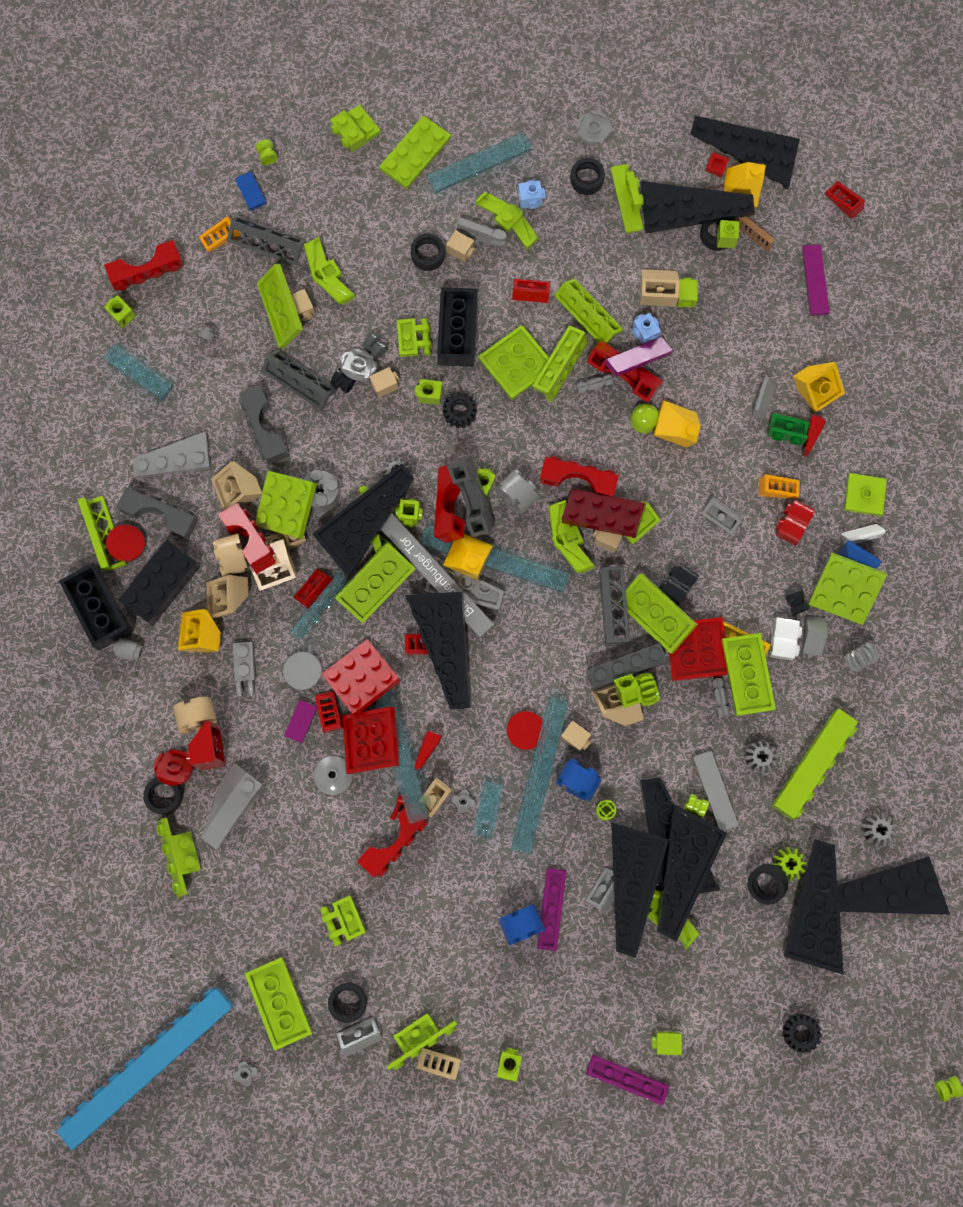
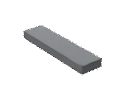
[692,751,739,831]

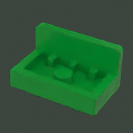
[767,413,809,445]

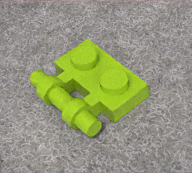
[397,318,432,357]
[320,895,366,946]

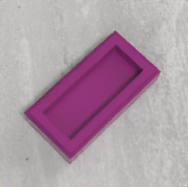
[284,700,318,743]

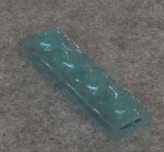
[103,344,174,401]
[289,574,345,641]

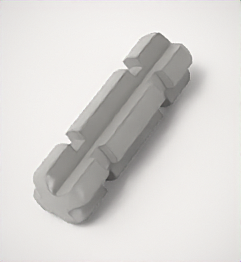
[576,373,613,393]
[712,678,730,716]

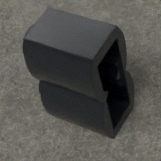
[658,563,699,606]

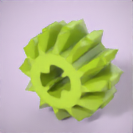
[634,672,660,707]
[772,847,807,882]

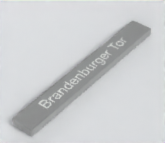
[381,514,494,638]

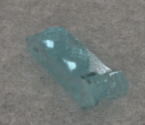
[473,781,503,840]

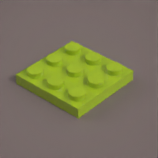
[478,325,549,400]
[255,471,317,539]
[809,552,887,625]

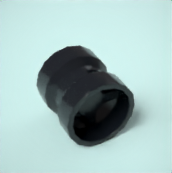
[330,368,356,394]
[785,590,810,615]

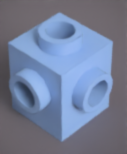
[518,180,545,209]
[631,313,661,345]

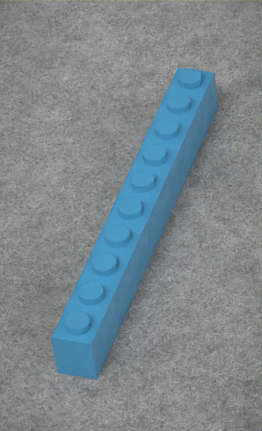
[56,987,235,1151]

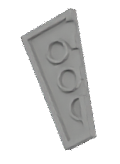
[133,431,210,478]
[425,556,504,611]

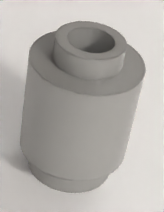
[113,638,143,661]

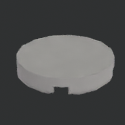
[576,111,612,146]
[340,349,377,381]
[283,652,322,691]

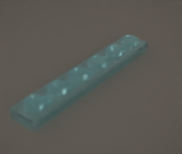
[427,132,532,194]

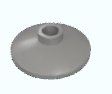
[314,756,353,795]

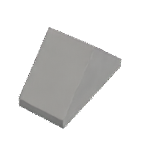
[802,616,828,656]

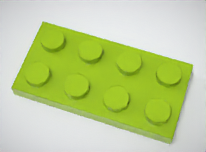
[379,115,451,190]
[257,264,303,348]
[334,542,416,624]
[617,573,698,654]
[721,633,776,716]
[245,957,313,1051]

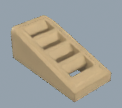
[416,1048,461,1080]

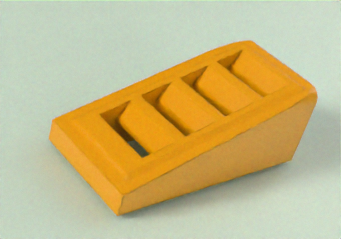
[199,216,241,252]
[759,474,800,499]

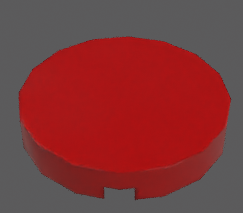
[106,525,145,562]
[506,711,545,751]
[154,749,194,786]

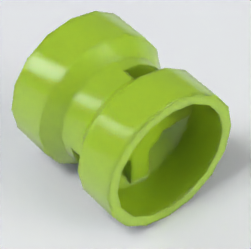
[255,139,278,165]
[684,793,709,819]
[595,800,616,821]
[935,1076,963,1102]

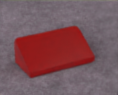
[512,279,550,303]
[293,568,335,611]

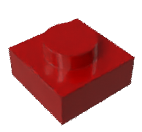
[705,153,729,178]

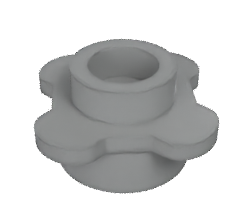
[198,326,218,341]
[452,790,475,813]
[233,1061,258,1087]

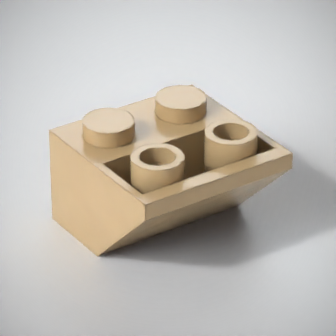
[639,269,679,307]
[251,539,297,591]

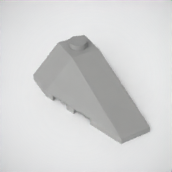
[201,763,266,850]

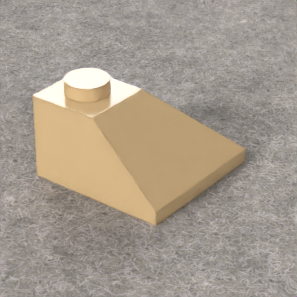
[211,461,262,511]
[206,575,249,619]
[592,684,643,726]

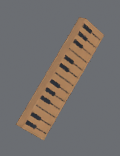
[732,216,775,251]

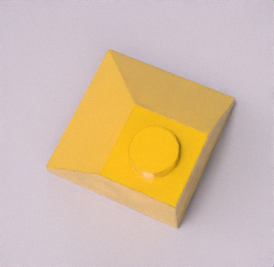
[723,162,766,208]
[793,362,845,413]
[654,400,701,447]
[443,534,493,581]
[178,609,221,653]

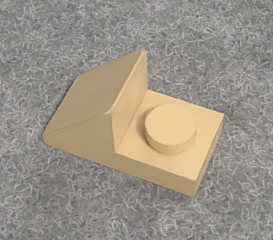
[416,777,452,818]

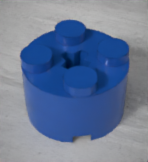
[556,758,602,802]
[498,904,546,946]

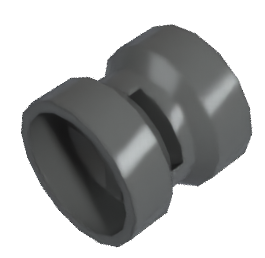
[363,333,388,359]

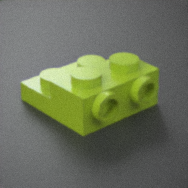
[330,104,381,152]

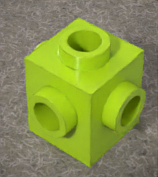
[396,499,423,527]

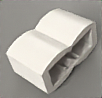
[769,617,802,661]

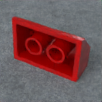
[186,721,225,770]

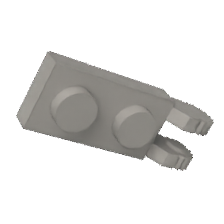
[457,218,507,248]
[233,642,255,697]

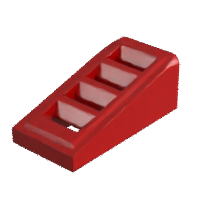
[825,181,865,219]
[802,414,826,457]
[405,634,428,655]
[315,691,343,734]
[414,731,442,771]

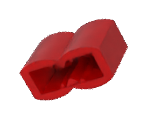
[775,500,816,546]

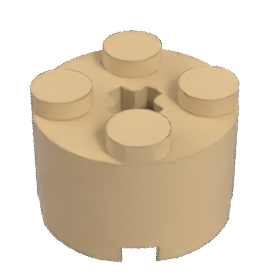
[213,534,249,577]
[173,697,217,735]

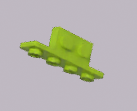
[611,164,643,234]
[156,817,201,898]
[386,1013,458,1071]

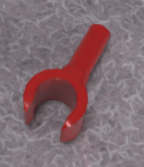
[390,794,410,820]

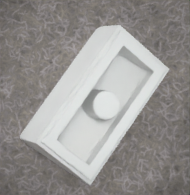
[841,524,885,545]

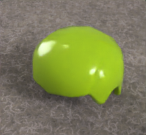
[630,403,659,434]

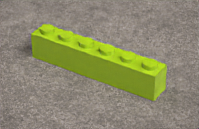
[771,708,858,820]

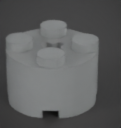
[495,469,539,515]
[303,470,340,513]

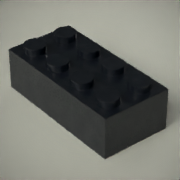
[437,287,478,367]
[118,540,201,626]
[59,562,133,651]

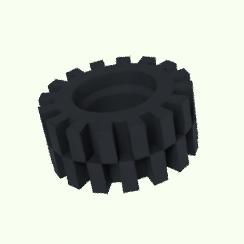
[443,392,477,429]
[782,1014,822,1053]

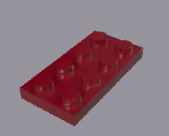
[561,488,646,538]

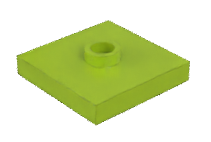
[844,473,887,516]

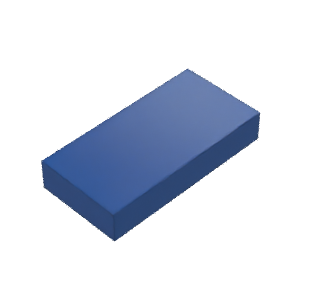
[235,172,267,211]

